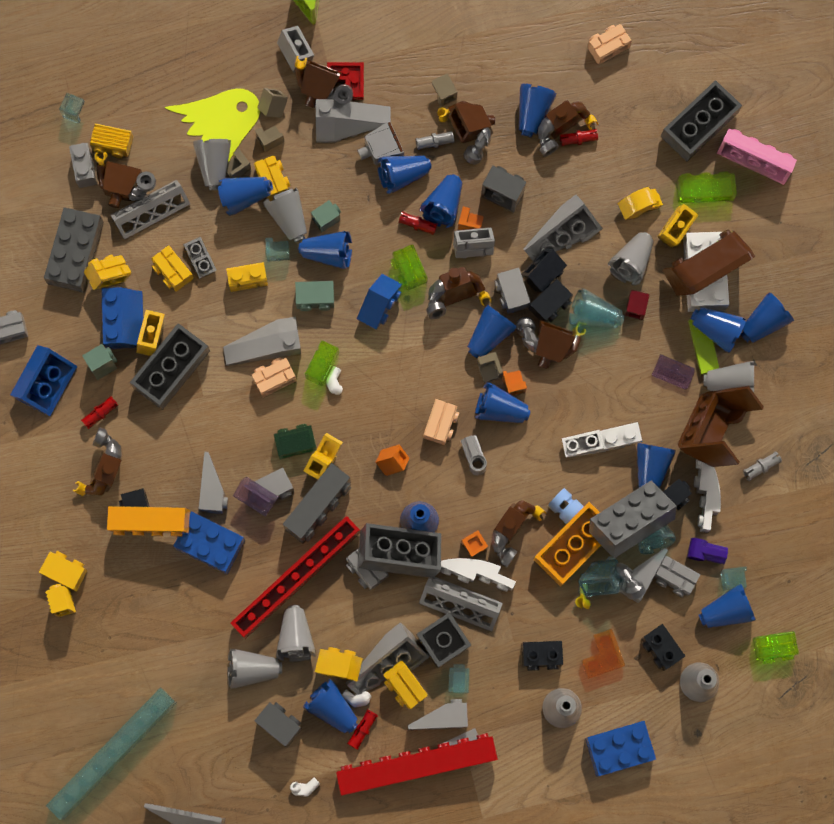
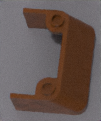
[662,229,755,296]
[678,386,764,467]

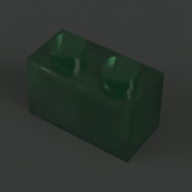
[274,424,317,460]

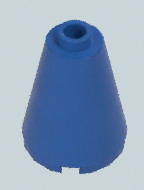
[519,83,557,137]
[378,156,431,194]
[419,174,463,228]
[218,177,273,216]
[298,231,352,269]
[740,292,794,343]
[467,305,517,358]
[690,307,746,353]
[475,382,530,423]
[637,443,676,488]
[400,501,439,533]
[699,584,756,628]
[303,679,358,733]

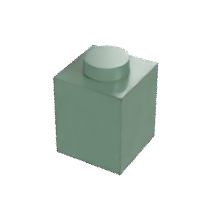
[311,200,341,232]

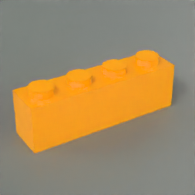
[107,506,190,537]

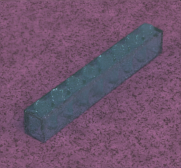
[46,687,177,820]

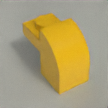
[617,187,663,220]
[304,433,343,479]

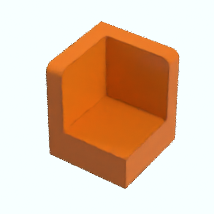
[458,206,484,230]
[502,370,527,396]
[375,444,409,476]
[461,530,488,558]

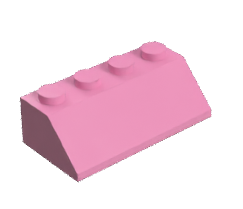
[717,128,797,185]

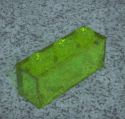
[676,171,737,203]

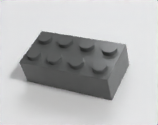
[661,80,742,162]
[44,207,104,293]
[130,323,210,410]
[283,463,351,544]
[589,480,677,558]
[358,523,441,578]

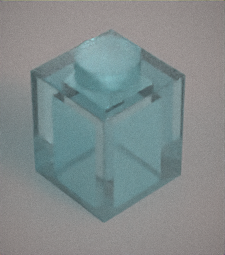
[448,664,469,694]

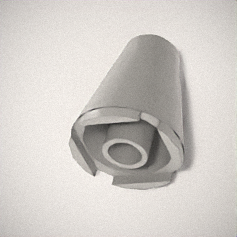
[193,139,231,190]
[263,188,307,242]
[608,232,654,285]
[704,361,754,392]
[276,605,316,662]
[228,649,282,689]
[680,662,719,702]
[542,688,582,728]

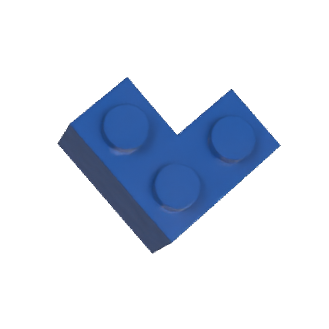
[356,274,402,329]

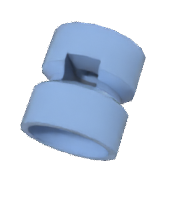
[547,488,584,524]

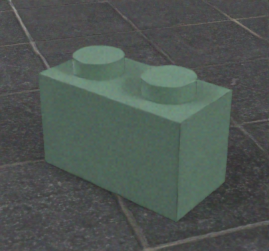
[295,281,334,311]
[82,344,117,380]

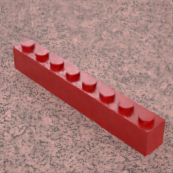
[230,516,360,639]
[336,733,498,796]

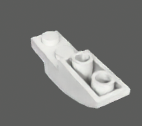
[562,422,643,458]
[694,459,721,533]
[440,558,516,592]

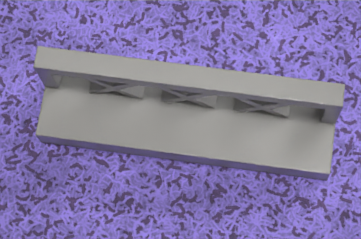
[111,180,190,239]
[419,577,503,631]

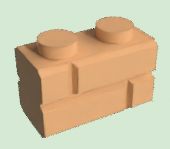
[588,24,632,65]
[252,357,297,398]
[423,399,459,445]

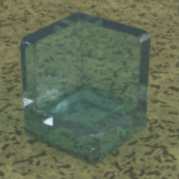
[59,93,85,123]
[265,238,290,262]
[720,567,747,591]

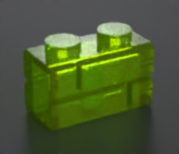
[390,245,428,290]
[305,340,339,386]
[753,631,799,664]

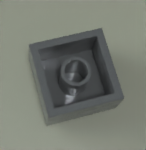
[481,165,526,213]
[416,612,471,668]
[254,702,302,748]

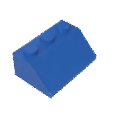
[102,287,144,349]
[10,345,77,416]

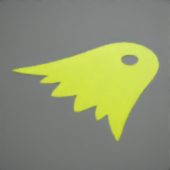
[165,89,260,162]

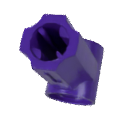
[687,538,728,565]

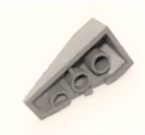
[316,99,391,143]
[524,195,603,261]
[223,317,302,366]
[346,622,430,695]
[144,803,226,824]

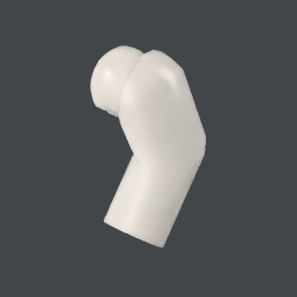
[326,366,343,395]
[342,689,371,707]
[290,777,320,797]

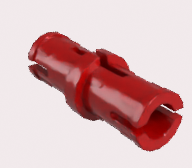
[559,129,598,146]
[398,211,438,235]
[81,396,119,429]
[347,709,378,750]

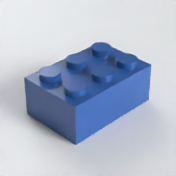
[173,511,245,575]
[585,721,656,777]

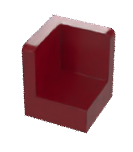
[624,290,649,320]

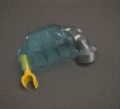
[575,556,646,609]

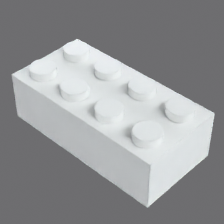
[683,232,729,312]

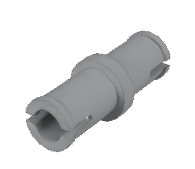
[415,131,454,150]
[743,451,782,481]

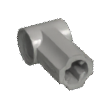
[461,435,487,476]

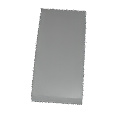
[183,237,217,278]

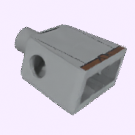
[357,121,404,165]

